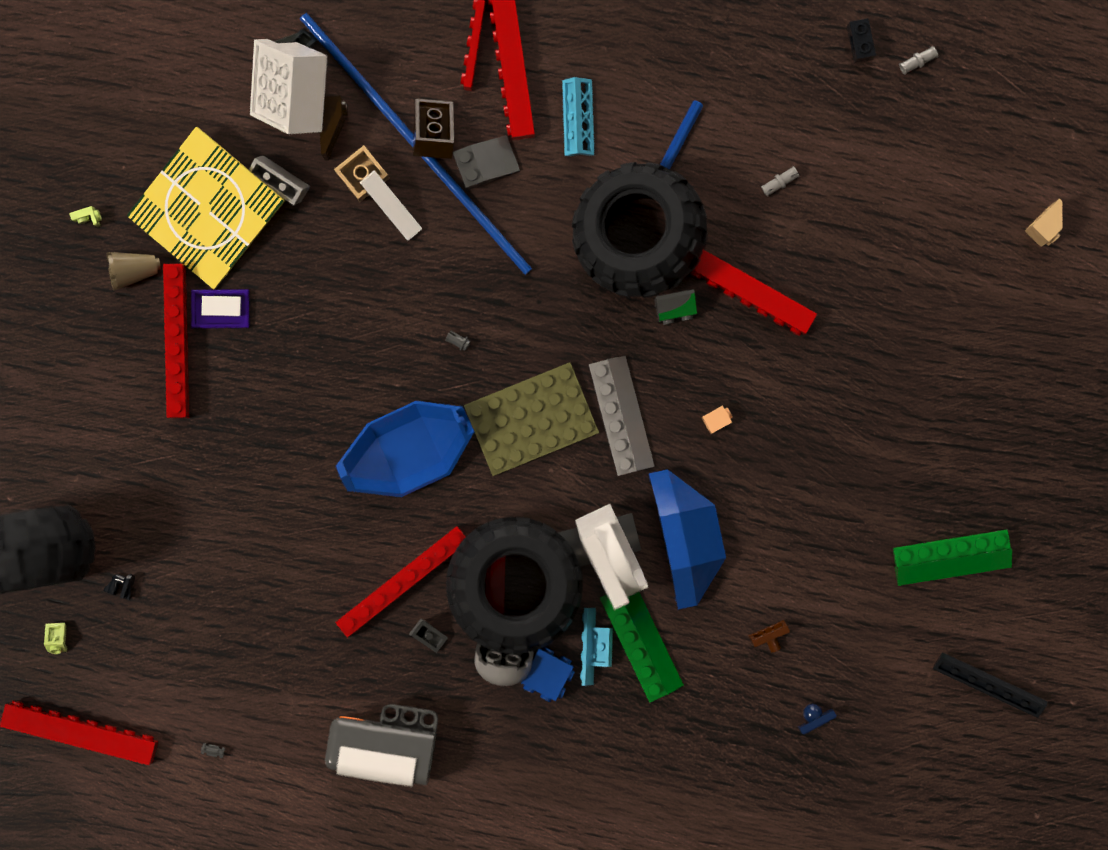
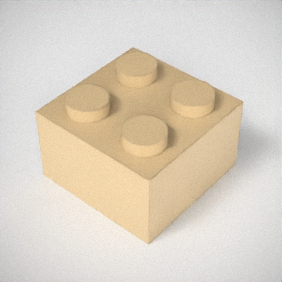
[334,145,389,202]

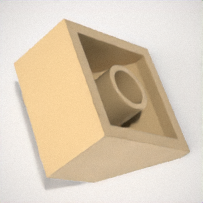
[1025,199,1062,247]

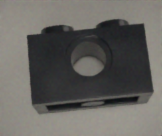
[847,18,876,64]

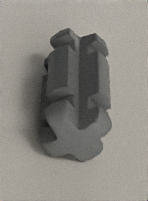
[201,743,225,759]

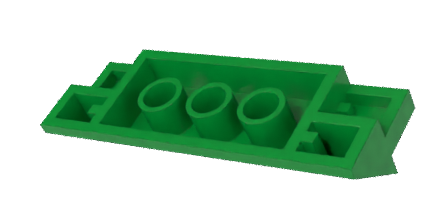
[893,530,1012,586]
[600,591,684,703]

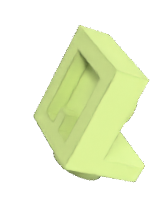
[69,206,102,227]
[44,623,67,654]

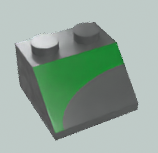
[654,289,697,325]

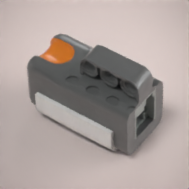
[325,704,438,787]

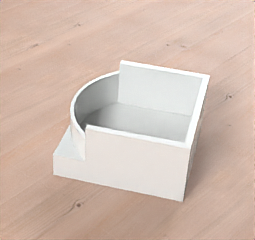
[250,39,327,134]
[575,504,648,609]

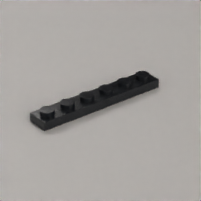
[933,652,1047,718]

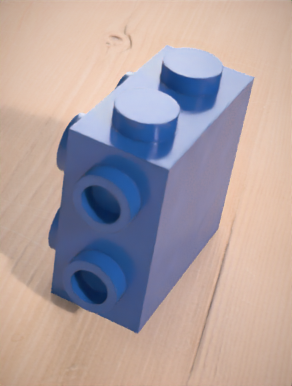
[521,647,575,702]

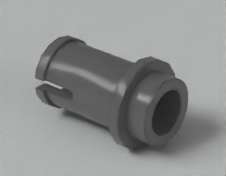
[445,330,471,351]

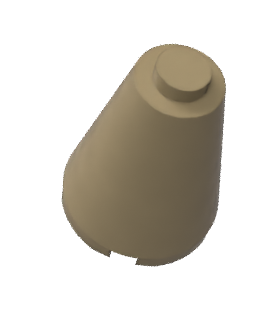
[106,252,161,291]

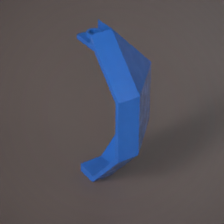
[336,401,474,497]
[648,470,726,610]

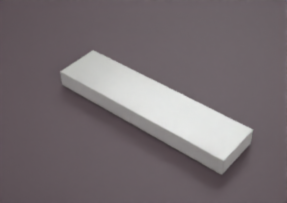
[359,170,422,241]

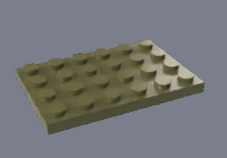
[464,362,599,476]

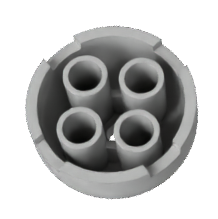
[474,643,534,686]

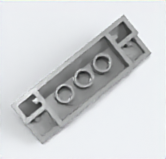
[589,356,655,476]

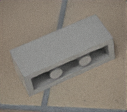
[249,155,310,205]

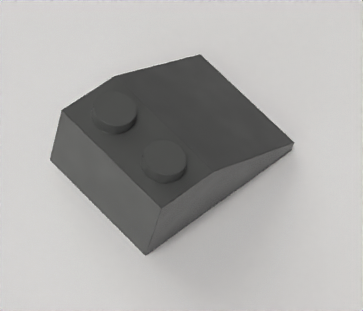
[453,135,520,191]

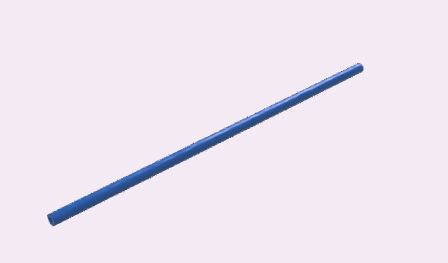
[300,13,532,275]

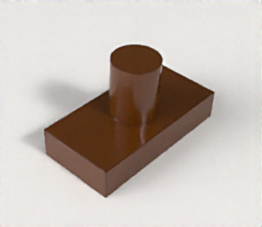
[748,620,790,653]

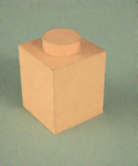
[701,406,733,434]

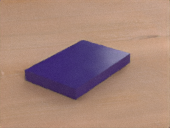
[191,290,250,329]

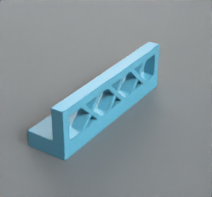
[562,77,594,156]

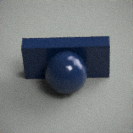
[798,704,836,734]

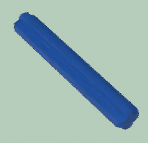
[660,100,703,169]

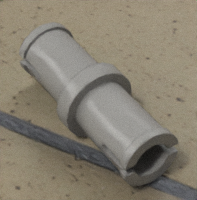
[899,46,938,74]
[761,166,800,197]

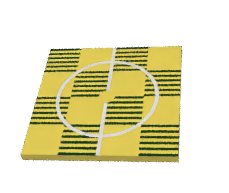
[127,127,285,289]

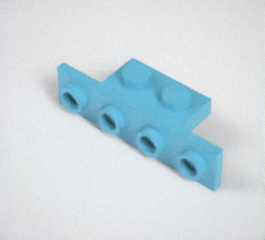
[580,608,613,686]

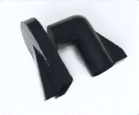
[103,574,135,600]

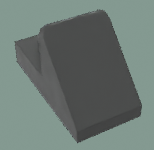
[409,619,448,653]

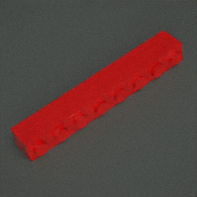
[488,0,535,141]
[690,250,817,336]
[163,263,189,419]
[335,526,466,638]
[0,700,158,765]

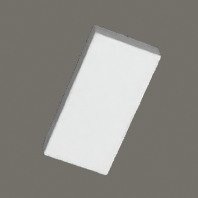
[202,296,241,316]

